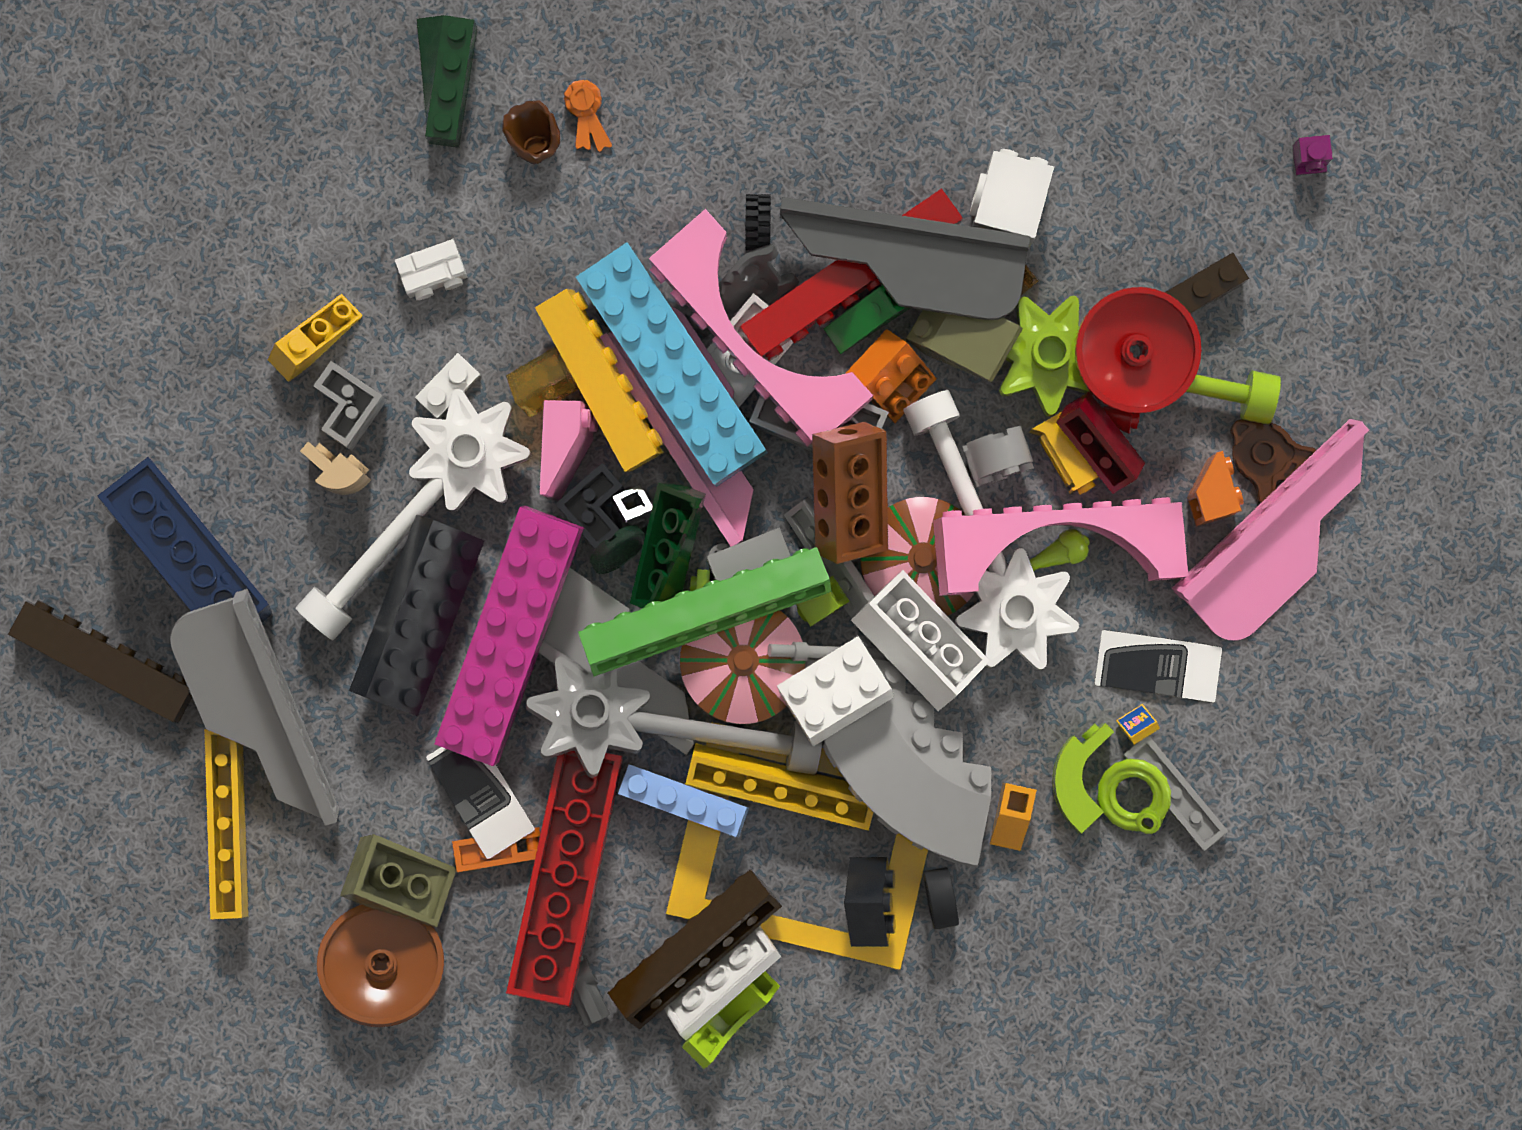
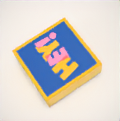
[1116,704,1160,745]

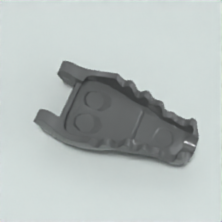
[685,244,799,337]

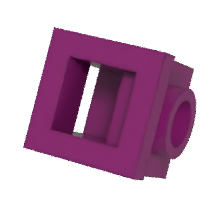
[1292,135,1333,176]

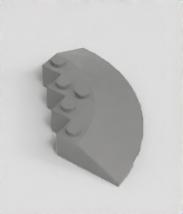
[805,659,991,867]

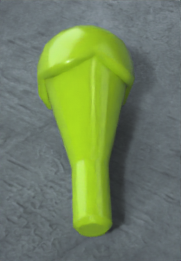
[1029,529,1090,571]

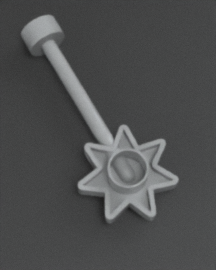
[526,657,823,778]

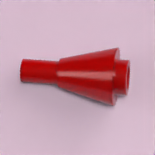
[1103,406,1140,434]

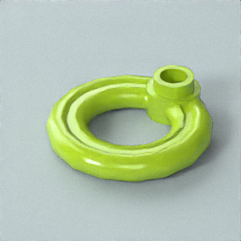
[1097,759,1171,834]

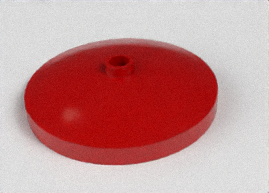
[1075,287,1202,413]

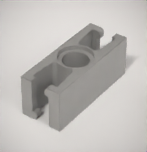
[706,528,791,581]

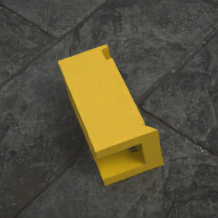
[1029,412,1099,495]

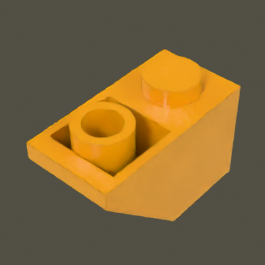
[989,783,1037,851]

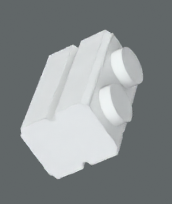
[395,239,468,300]

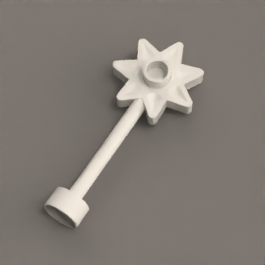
[296,389,531,641]
[903,390,1079,670]

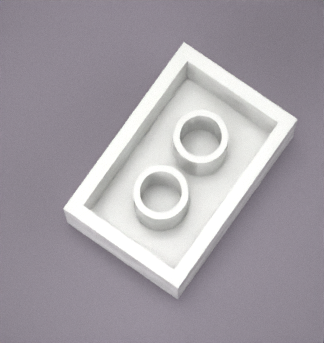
[777,636,894,746]

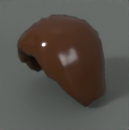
[502,100,560,164]

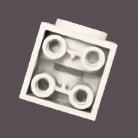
[969,149,1054,249]

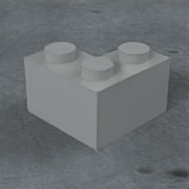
[313,361,387,451]

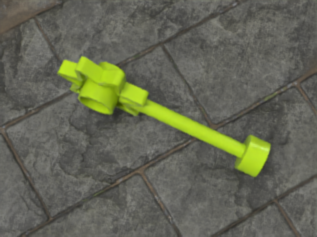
[999,296,1281,425]

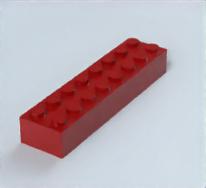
[506,750,623,1008]

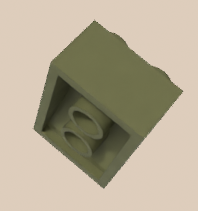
[906,310,1023,383]
[340,834,456,927]

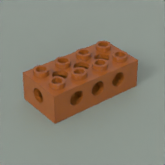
[812,422,888,564]

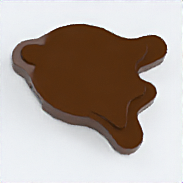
[1230,419,1316,504]

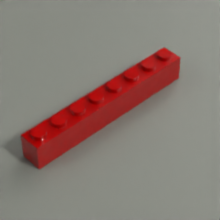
[738,188,963,361]

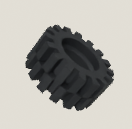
[745,194,771,250]

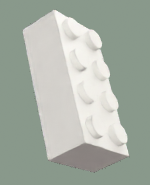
[851,570,990,711]

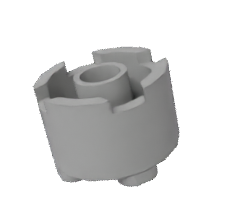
[962,426,1034,487]

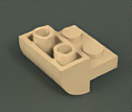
[300,442,371,495]

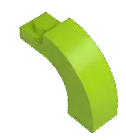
[1052,723,1114,834]
[682,971,780,1069]

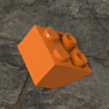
[845,329,937,423]
[1187,451,1244,527]

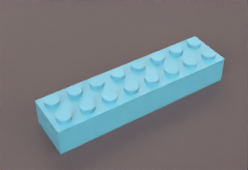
[576,242,768,487]

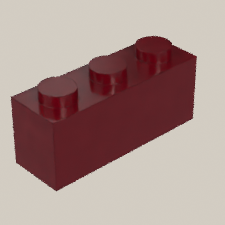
[1056,392,1145,494]

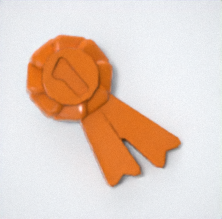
[564,80,612,152]

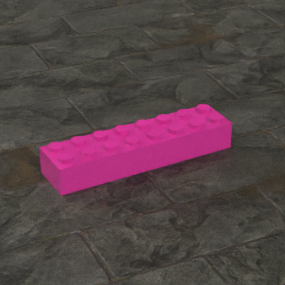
[434,506,584,766]

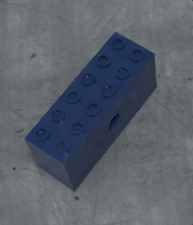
[97,457,272,622]

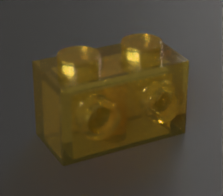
[506,346,579,418]

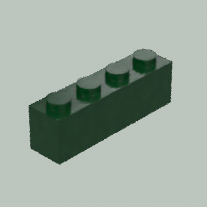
[417,15,477,148]
[630,483,706,609]

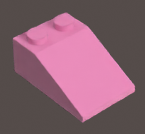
[540,400,598,501]

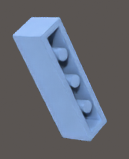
[618,764,749,837]

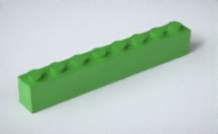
[578,547,832,676]

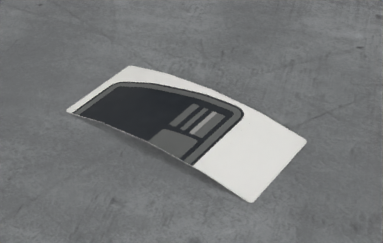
[1095,630,1222,702]
[426,747,535,859]

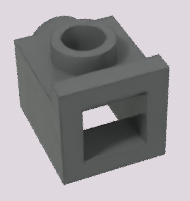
[611,484,652,534]

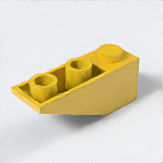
[268,294,363,382]

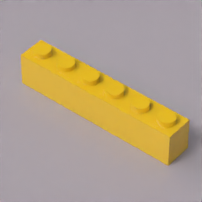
[535,289,663,472]
[204,729,248,919]
[685,743,874,831]

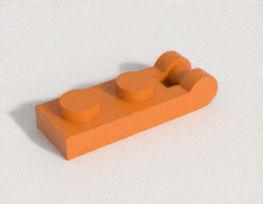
[452,827,541,872]

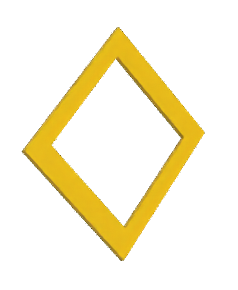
[666,722,928,970]

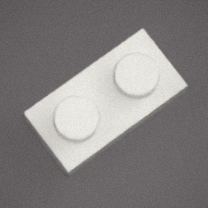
[415,353,481,419]

